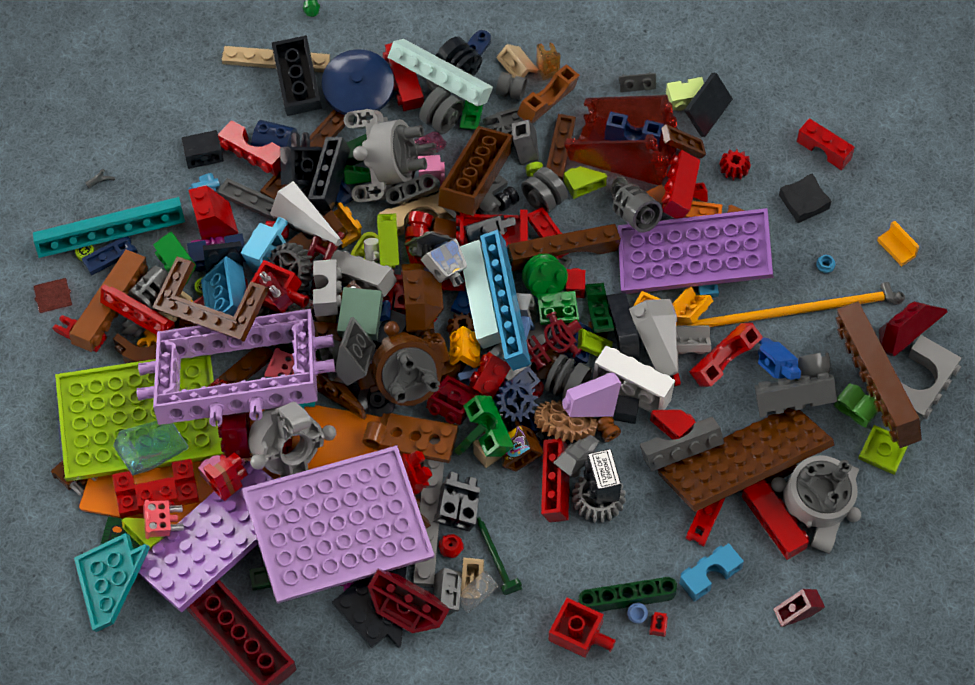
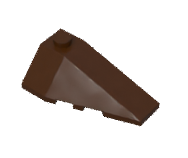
[316,358,366,420]

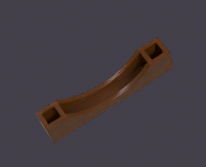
[507,224,621,271]

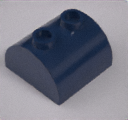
[251,120,297,147]

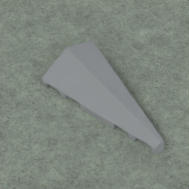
[270,181,342,247]

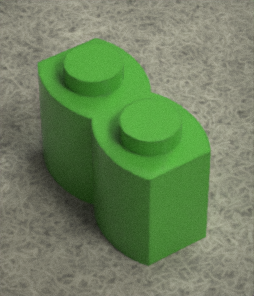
[834,383,878,428]

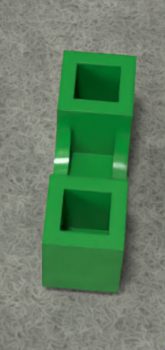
[463,395,514,457]

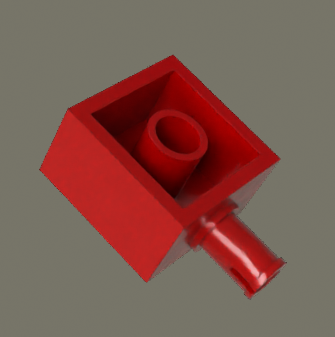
[245,260,309,313]
[548,598,616,658]

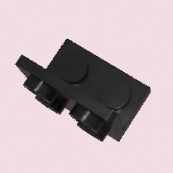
[182,130,224,169]

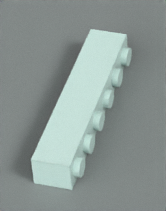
[388,39,493,106]
[460,240,501,349]

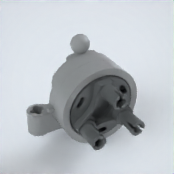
[771,456,861,554]

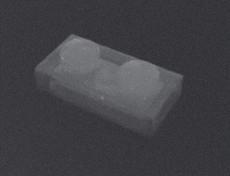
[460,571,499,613]

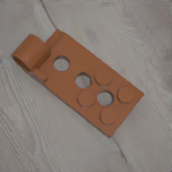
[362,413,459,463]

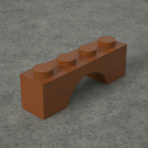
[517,64,580,124]

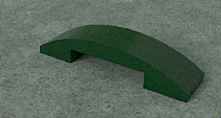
[585,283,614,333]

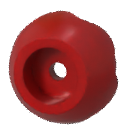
[438,534,464,558]

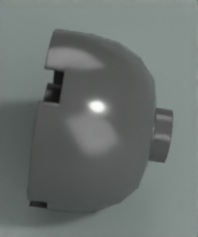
[798,353,831,378]

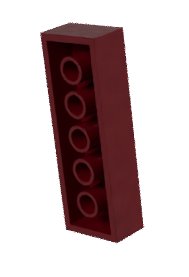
[186,580,297,685]

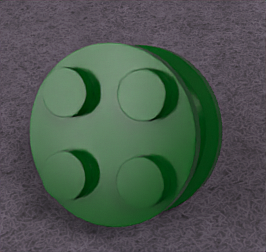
[522,253,568,297]

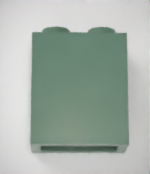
[337,287,383,341]

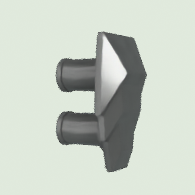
[553,435,599,478]

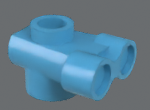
[189,173,220,192]

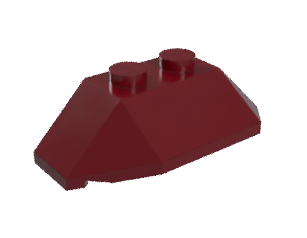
[879,301,948,357]
[368,569,450,633]

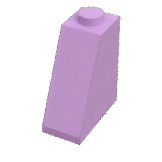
[562,373,621,417]

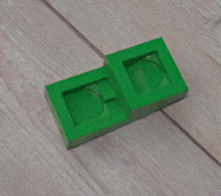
[460,100,484,130]

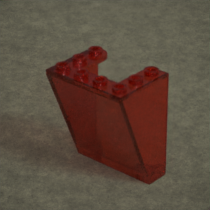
[564,95,678,185]

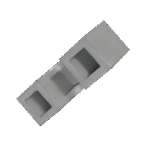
[313,259,342,317]

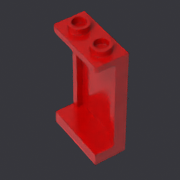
[456,209,528,246]

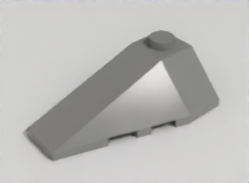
[629,299,679,376]

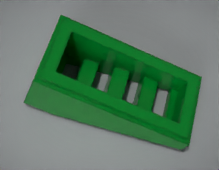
[344,165,371,184]

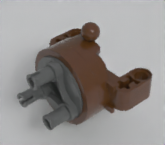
[356,321,450,406]

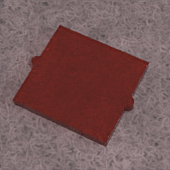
[34,278,72,313]

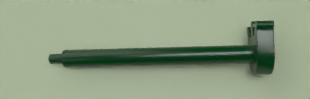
[477,517,522,595]

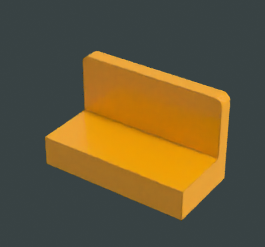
[877,221,919,267]

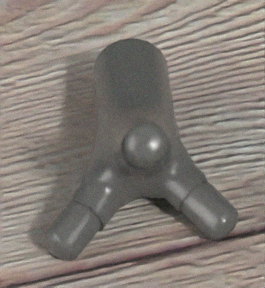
[85,169,115,188]

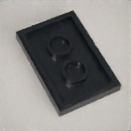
[684,73,733,137]

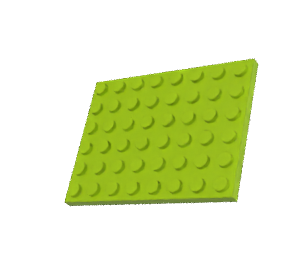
[55,355,224,482]

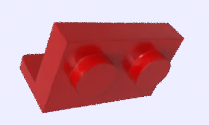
[469,352,511,398]

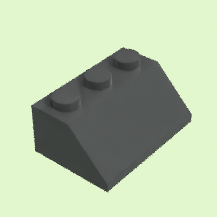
[335,317,376,386]

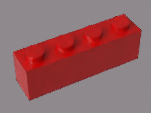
[383,43,424,112]
[661,150,700,219]
[541,438,570,522]
[742,479,809,560]

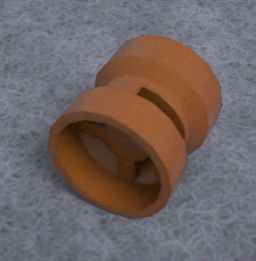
[596,417,621,442]

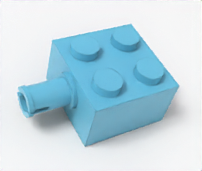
[241,217,288,273]

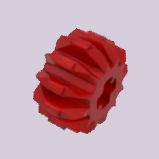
[719,149,751,180]

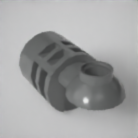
[611,176,663,233]
[120,266,168,338]

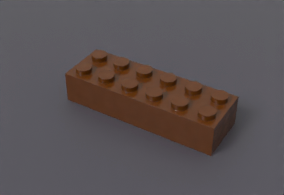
[438,126,513,216]

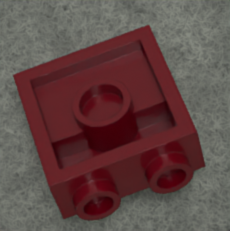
[426,375,481,425]

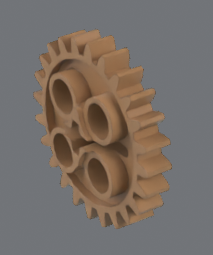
[534,400,598,443]

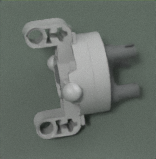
[344,109,436,202]

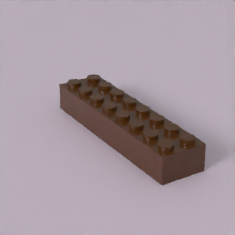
[835,301,922,449]

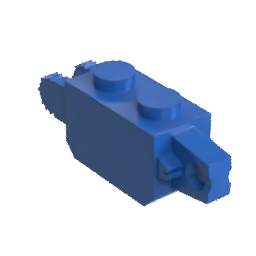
[758,338,801,380]

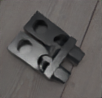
[433,471,480,532]

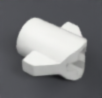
[364,238,380,261]

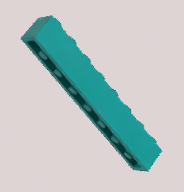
[33,197,185,258]

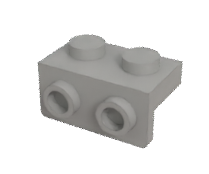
[676,325,711,354]

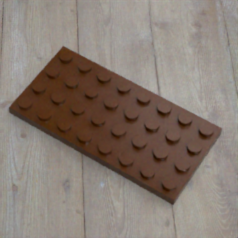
[657,408,835,512]

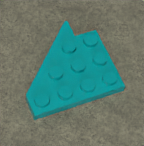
[74,533,150,632]

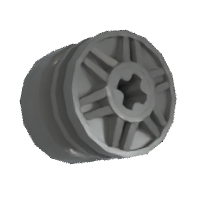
[544,354,593,399]

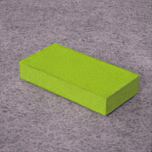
[577,329,613,357]

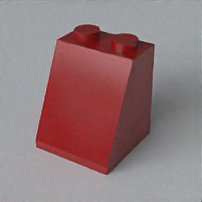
[188,185,239,240]

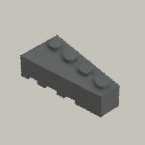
[755,373,837,417]

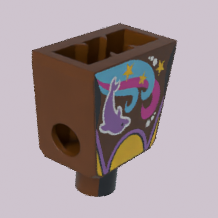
[502,421,543,472]

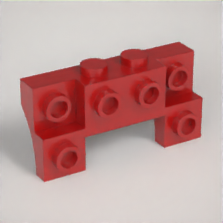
[112,459,200,518]

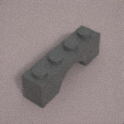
[640,417,724,471]

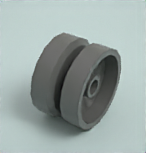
[419,87,464,134]
[521,167,568,213]

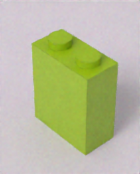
[377,213,399,268]

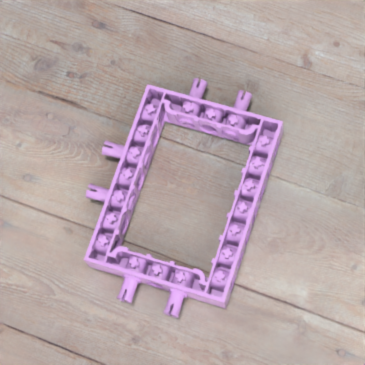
[137,309,335,427]

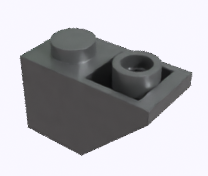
[512,120,539,165]

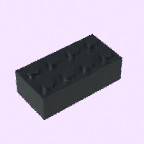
[271,35,322,116]

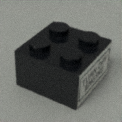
[584,449,621,506]

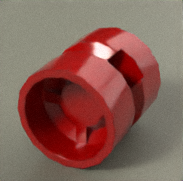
[405,211,433,240]

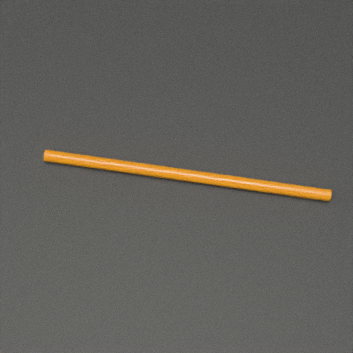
[676,291,885,327]

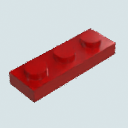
[528,207,569,259]

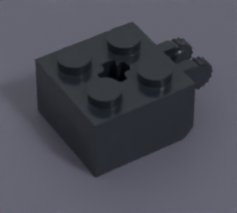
[280,132,322,185]

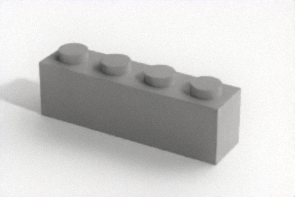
[331,250,397,297]

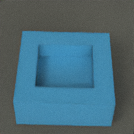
[697,284,719,297]

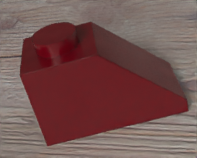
[774,589,825,627]

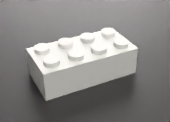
[593,346,675,412]

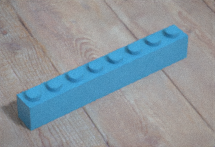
[480,230,531,371]

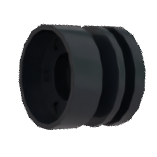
[436,36,482,76]

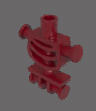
[526,312,583,371]

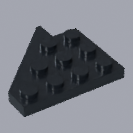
[332,566,407,648]

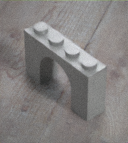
[901,335,962,423]

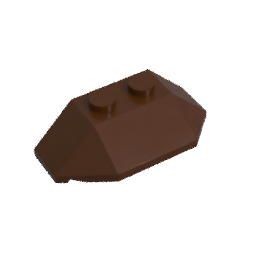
[401,263,444,332]

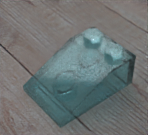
[113,421,189,476]

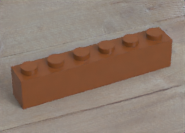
[69,250,148,352]

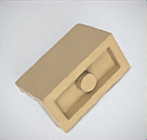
[496,45,538,78]

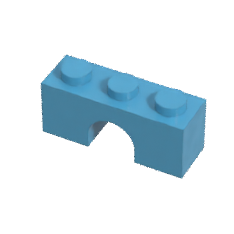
[679,543,744,602]

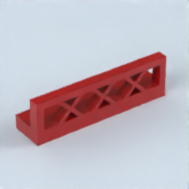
[100,284,175,335]

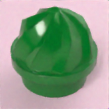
[303,0,320,17]

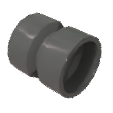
[496,72,527,101]

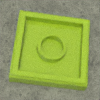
[858,425,908,475]

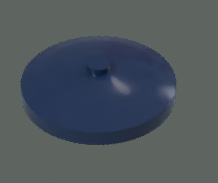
[322,49,394,117]

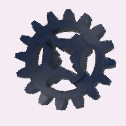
[495,379,538,422]

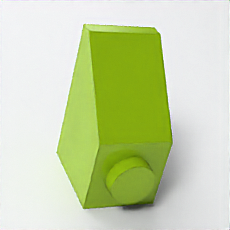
[564,166,607,199]
[122,518,165,550]

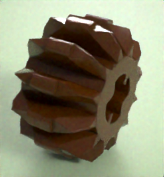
[447,312,475,337]

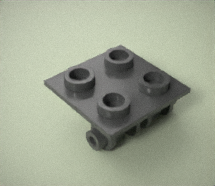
[404,231,454,258]

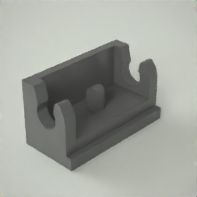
[433,568,462,615]

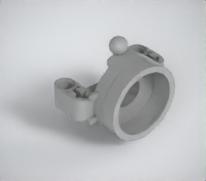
[248,401,337,477]

